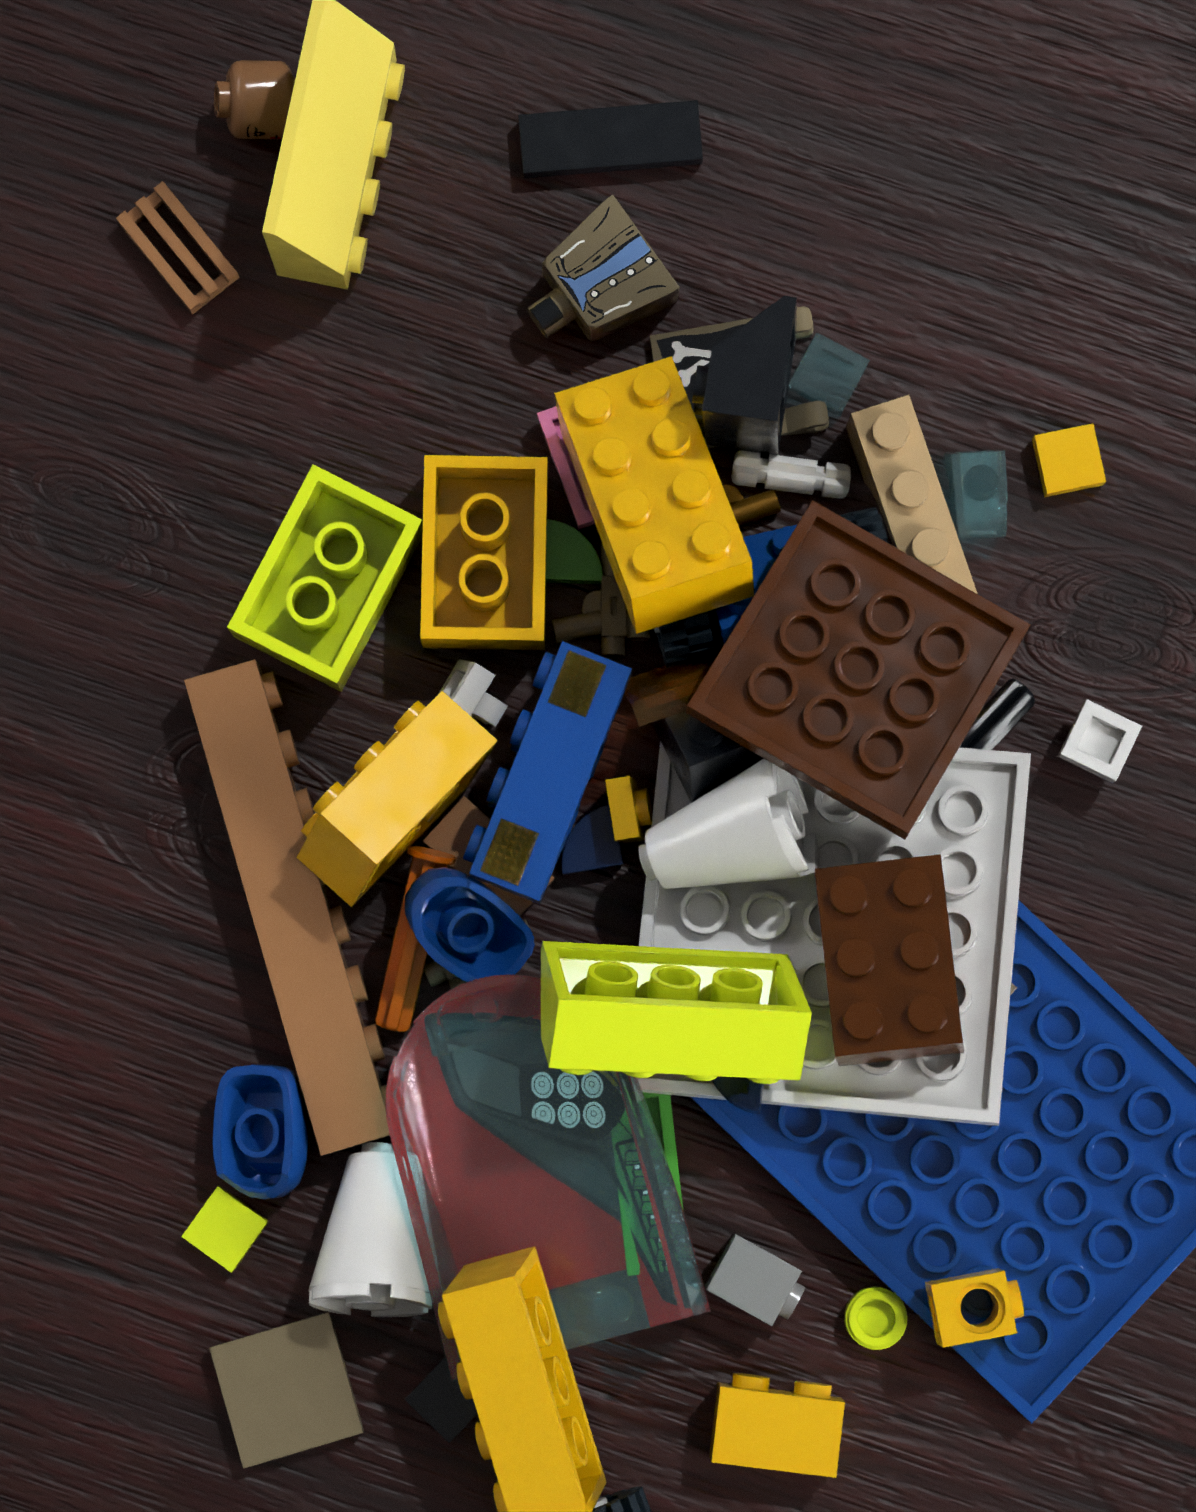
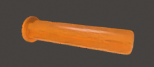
[375,846,456,1032]

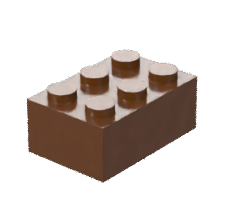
[815,854,964,1066]

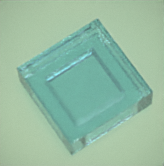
[788,332,870,417]

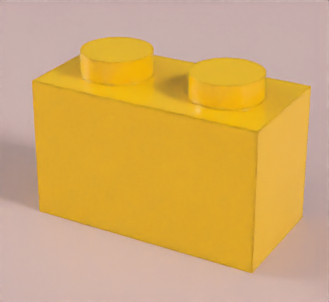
[709,1373,845,1478]

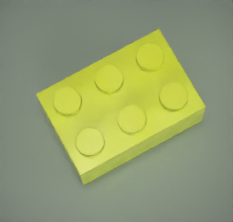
[227,464,423,692]

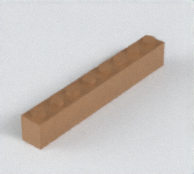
[184,659,396,1156]

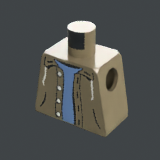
[527,195,680,342]

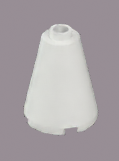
[639,758,819,889]
[308,1142,433,1317]

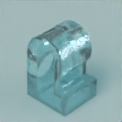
[944,449,1008,540]

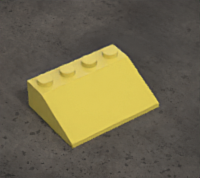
[262,0,405,290]

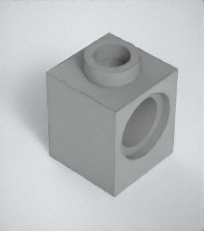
[704,1233,805,1326]

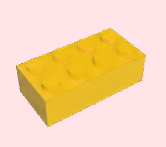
[554,356,754,634]
[438,1246,606,1512]

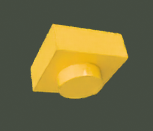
[605,776,652,844]

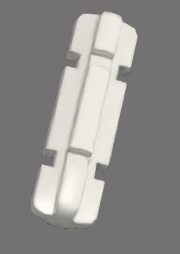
[731,450,851,499]

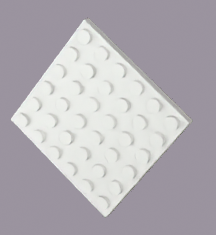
[623,741,1031,1126]

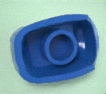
[405,867,535,984]
[213,1064,308,1199]

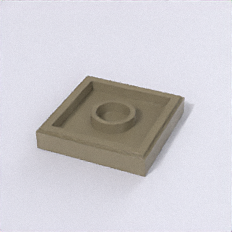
[209,1312,364,1469]

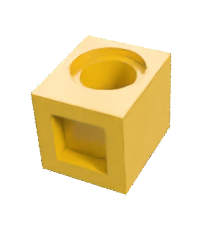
[925,1268,1024,1348]

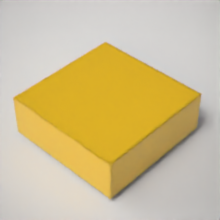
[1032,423,1106,497]

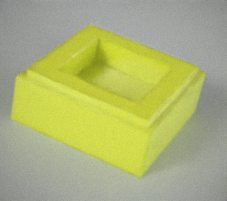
[181,1185,269,1273]

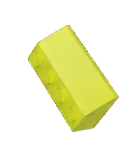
[541,941,812,1084]

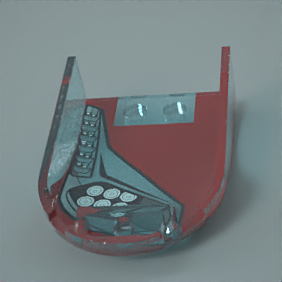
[385,974,710,1380]

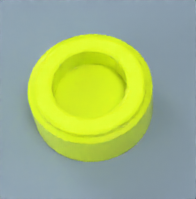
[844,1286,907,1350]

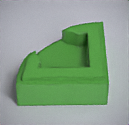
[546,519,603,584]

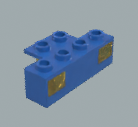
[463,641,632,905]

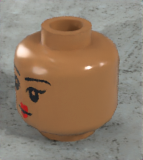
[214,60,296,139]

